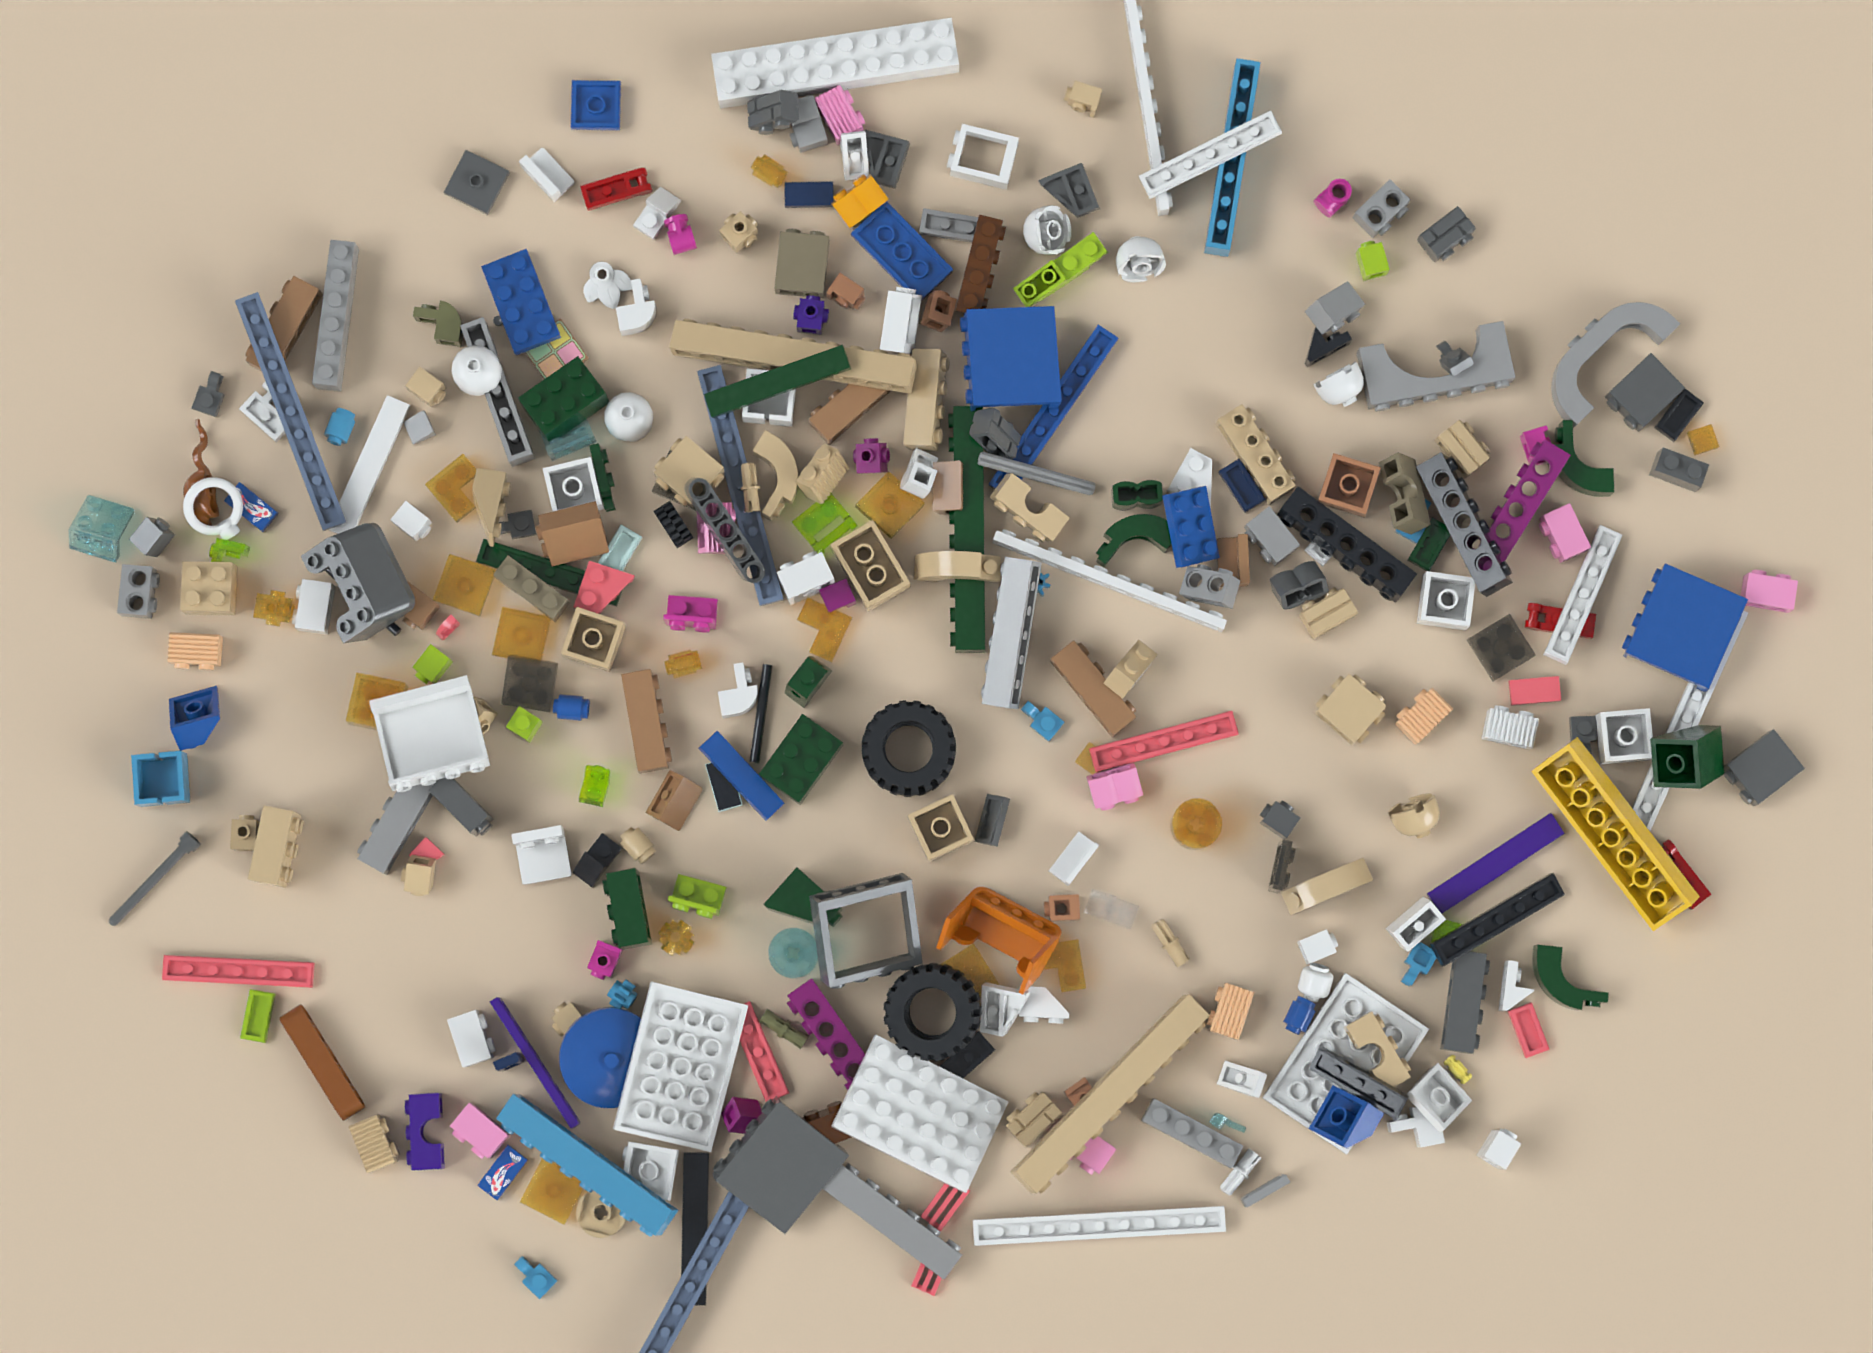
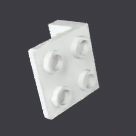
[511,825,572,885]

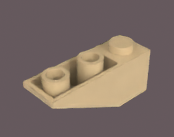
[472,468,511,547]

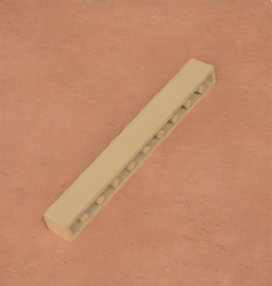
[669,318,917,394]
[1010,994,1210,1194]

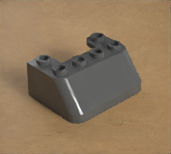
[301,523,415,643]

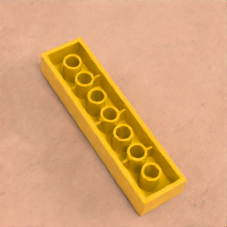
[1531,737,1700,931]

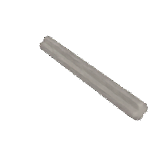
[978,452,1095,495]

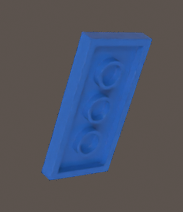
[851,201,953,300]
[481,249,561,355]

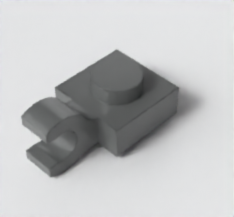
[1436,341,1474,376]
[192,371,224,417]
[499,510,536,540]
[1569,716,1597,755]

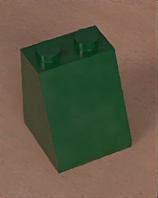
[1650,725,1725,789]
[763,867,843,927]

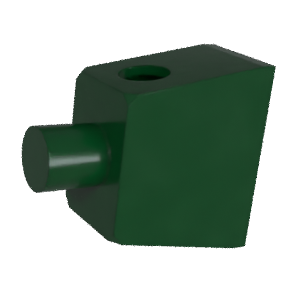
[784,656,832,708]

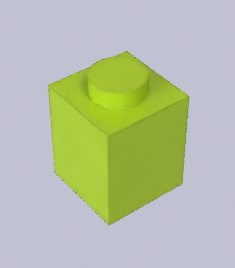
[1356,241,1390,281]
[412,644,453,684]
[506,706,543,743]

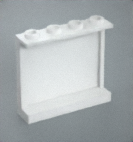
[369,675,490,792]

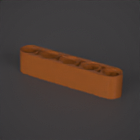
[279,1004,365,1121]

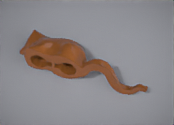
[183,419,219,526]

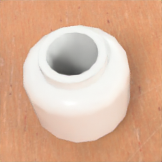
[1298,963,1333,1002]

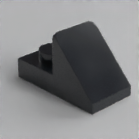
[1305,327,1352,368]
[572,833,623,888]

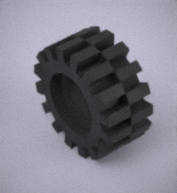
[653,501,693,548]

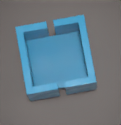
[131,751,190,807]

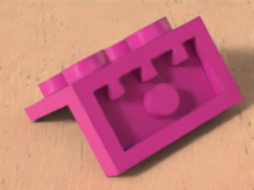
[663,595,718,633]

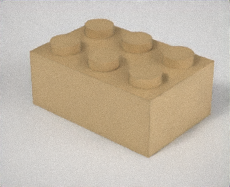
[830,520,911,612]
[248,805,304,888]

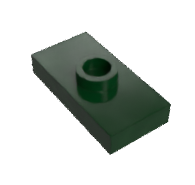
[1407,517,1450,571]

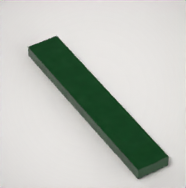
[704,345,851,418]
[476,539,622,607]

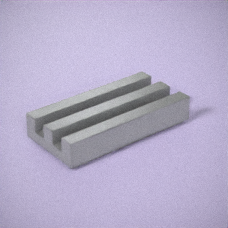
[1240,1174,1290,1207]

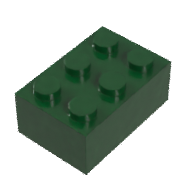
[518,356,609,444]
[759,714,843,805]
[602,868,652,950]

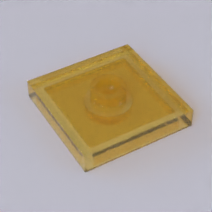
[855,471,925,539]
[433,554,496,617]
[492,607,551,666]
[520,1158,584,1225]

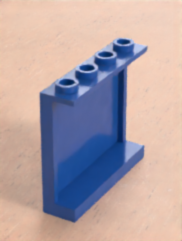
[960,306,1062,411]
[1622,563,1748,692]

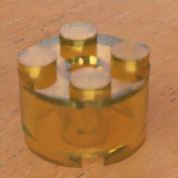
[1170,798,1222,850]

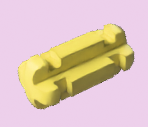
[1444,1055,1472,1084]

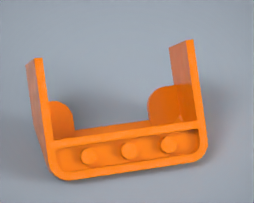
[936,887,1062,995]

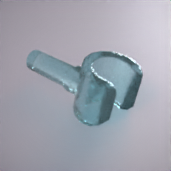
[1209,1113,1246,1133]

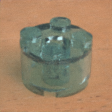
[768,928,818,979]

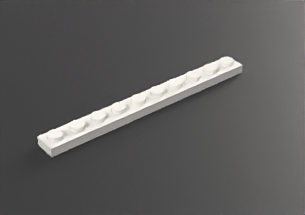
[1124,0,1173,216]
[993,529,1227,633]
[1632,610,1748,831]
[973,1206,1226,1246]

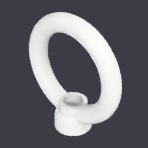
[183,477,243,541]

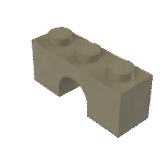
[1379,452,1431,535]
[493,556,570,623]

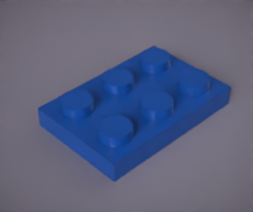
[1162,486,1220,568]

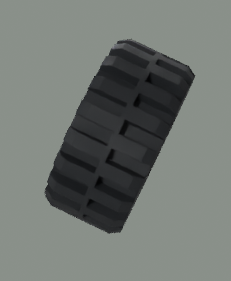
[862,700,956,797]
[883,963,982,1061]

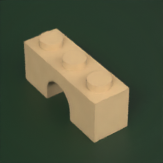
[990,473,1070,542]
[1343,1011,1411,1087]

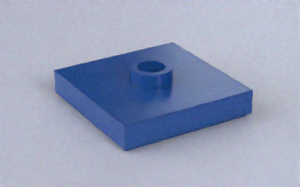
[571,80,621,130]

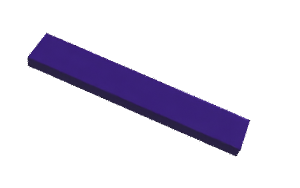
[1427,813,1565,914]
[490,997,581,1129]

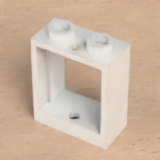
[947,124,1019,190]
[880,287,922,354]

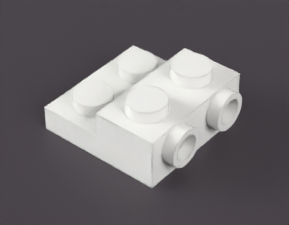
[1406,1063,1472,1133]
[622,1142,679,1200]

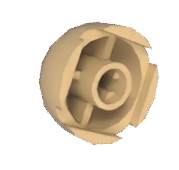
[1388,793,1440,839]

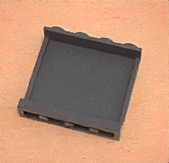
[713,1096,849,1234]

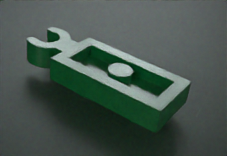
[589,443,616,512]

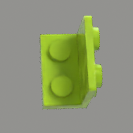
[668,874,727,919]

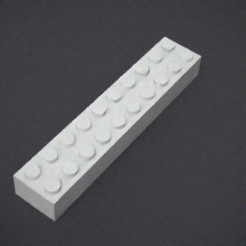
[711,18,959,109]

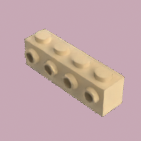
[903,349,950,451]
[1216,404,1296,505]

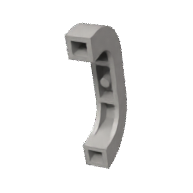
[1551,302,1680,428]

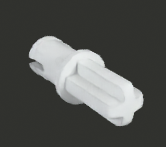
[1220,1149,1261,1196]

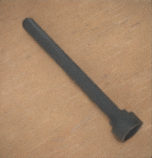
[109,831,201,926]

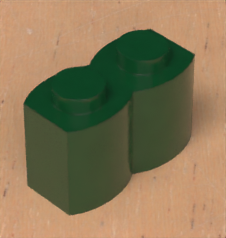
[1111,480,1163,510]

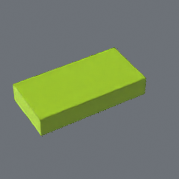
[240,989,276,1043]

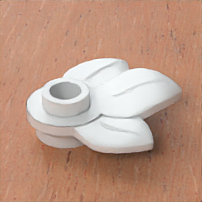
[584,262,632,309]

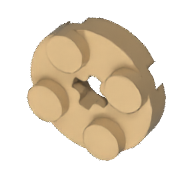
[576,1191,626,1238]

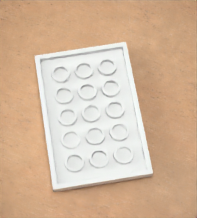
[1262,973,1429,1154]
[613,982,748,1152]
[831,1035,1008,1193]

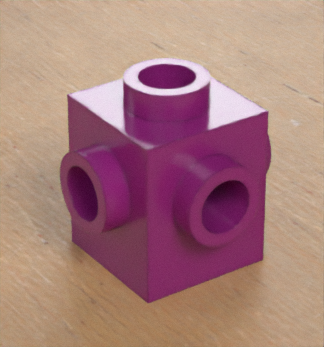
[853,438,890,473]

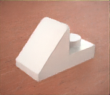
[840,131,869,180]
[633,187,681,240]
[1498,960,1535,1011]
[1217,1061,1267,1098]

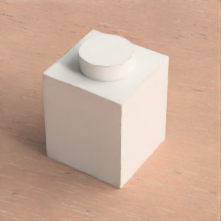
[390,501,432,542]
[1297,929,1338,965]

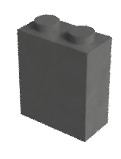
[1605,353,1685,432]
[1724,729,1805,806]
[429,778,494,836]

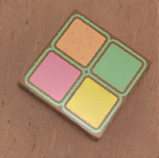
[525,318,589,379]

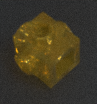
[253,590,295,626]
[658,919,695,956]

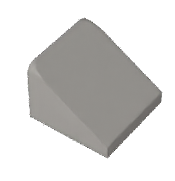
[403,410,436,445]

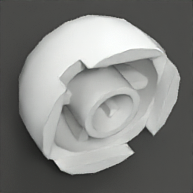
[1023,206,1071,255]
[1116,236,1166,282]
[452,345,502,396]
[1313,362,1364,407]
[604,392,653,442]

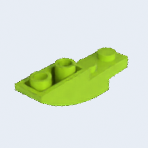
[1013,232,1109,307]

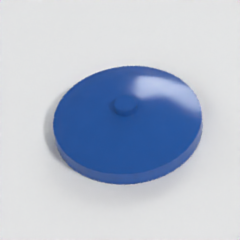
[559,1007,641,1108]

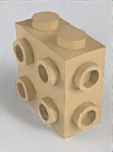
[654,436,725,508]
[1314,674,1387,745]

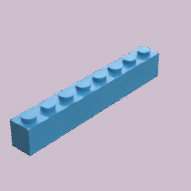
[1204,58,1261,257]
[496,1094,678,1237]

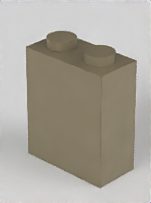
[774,229,830,298]

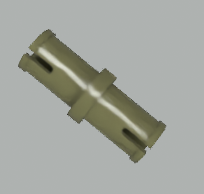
[759,1009,809,1050]

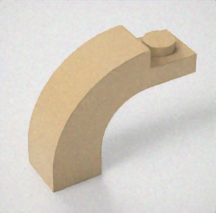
[753,430,798,521]
[914,551,1001,582]
[1281,857,1373,915]

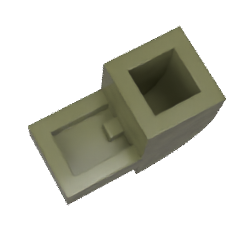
[413,300,463,347]

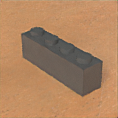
[1440,951,1490,1054]

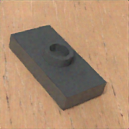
[974,794,1010,847]

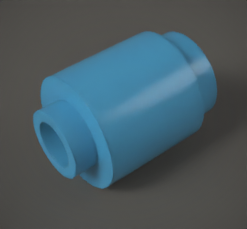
[324,408,355,446]

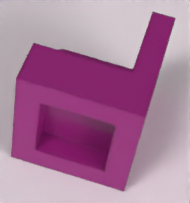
[819,578,856,612]
[721,1097,763,1134]

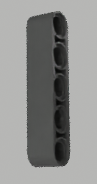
[685,478,765,583]

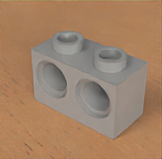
[1353,180,1410,238]
[117,564,160,619]
[1179,564,1240,609]

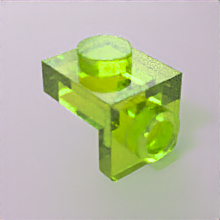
[579,765,610,807]

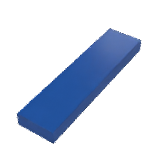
[698,731,785,821]

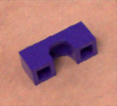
[405,1093,445,1171]

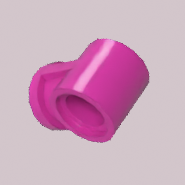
[1313,178,1352,218]
[664,214,697,255]

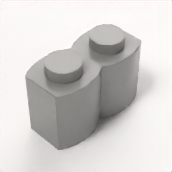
[790,95,828,153]

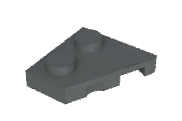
[865,130,910,189]
[1038,163,1100,218]

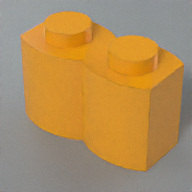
[831,174,889,228]

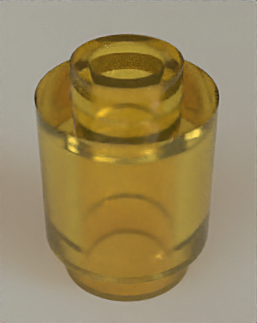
[751,154,788,188]
[664,649,702,679]

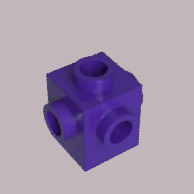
[793,296,829,335]

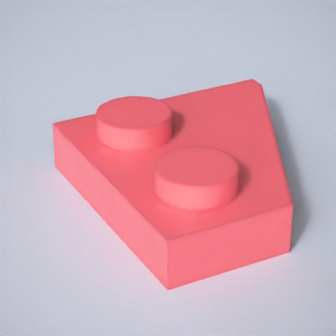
[573,561,635,614]

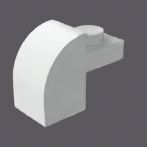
[616,279,656,336]
[900,448,938,499]
[718,662,758,719]
[1387,1107,1445,1148]

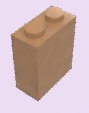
[536,501,609,566]

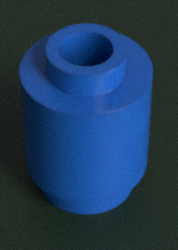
[553,694,590,721]
[1283,996,1316,1035]

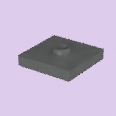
[444,150,510,215]

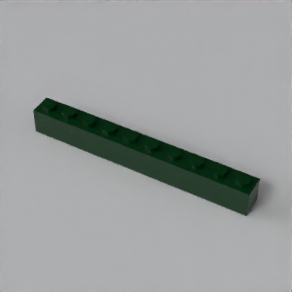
[948,406,985,653]

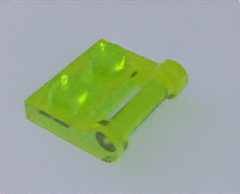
[792,492,858,554]

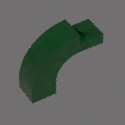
[1554,420,1614,497]
[1096,514,1172,568]
[1532,944,1609,1011]

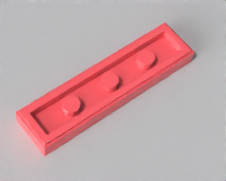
[740,1001,790,1102]

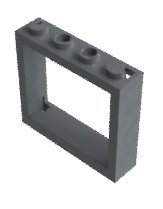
[809,873,923,989]

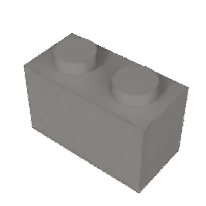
[1305,281,1365,335]
[1244,506,1300,566]

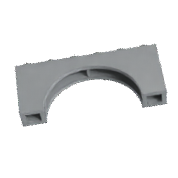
[1357,321,1515,412]

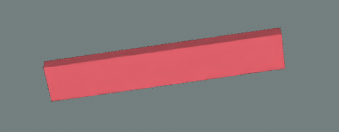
[1089,711,1239,773]
[162,955,315,988]

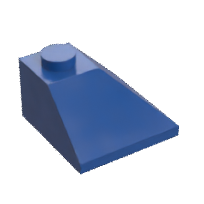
[169,685,220,751]
[1309,1085,1384,1149]

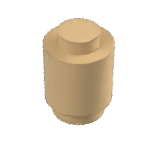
[620,827,656,864]

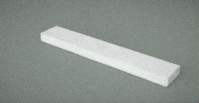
[1139,110,1282,199]
[328,395,411,534]
[1543,525,1623,665]

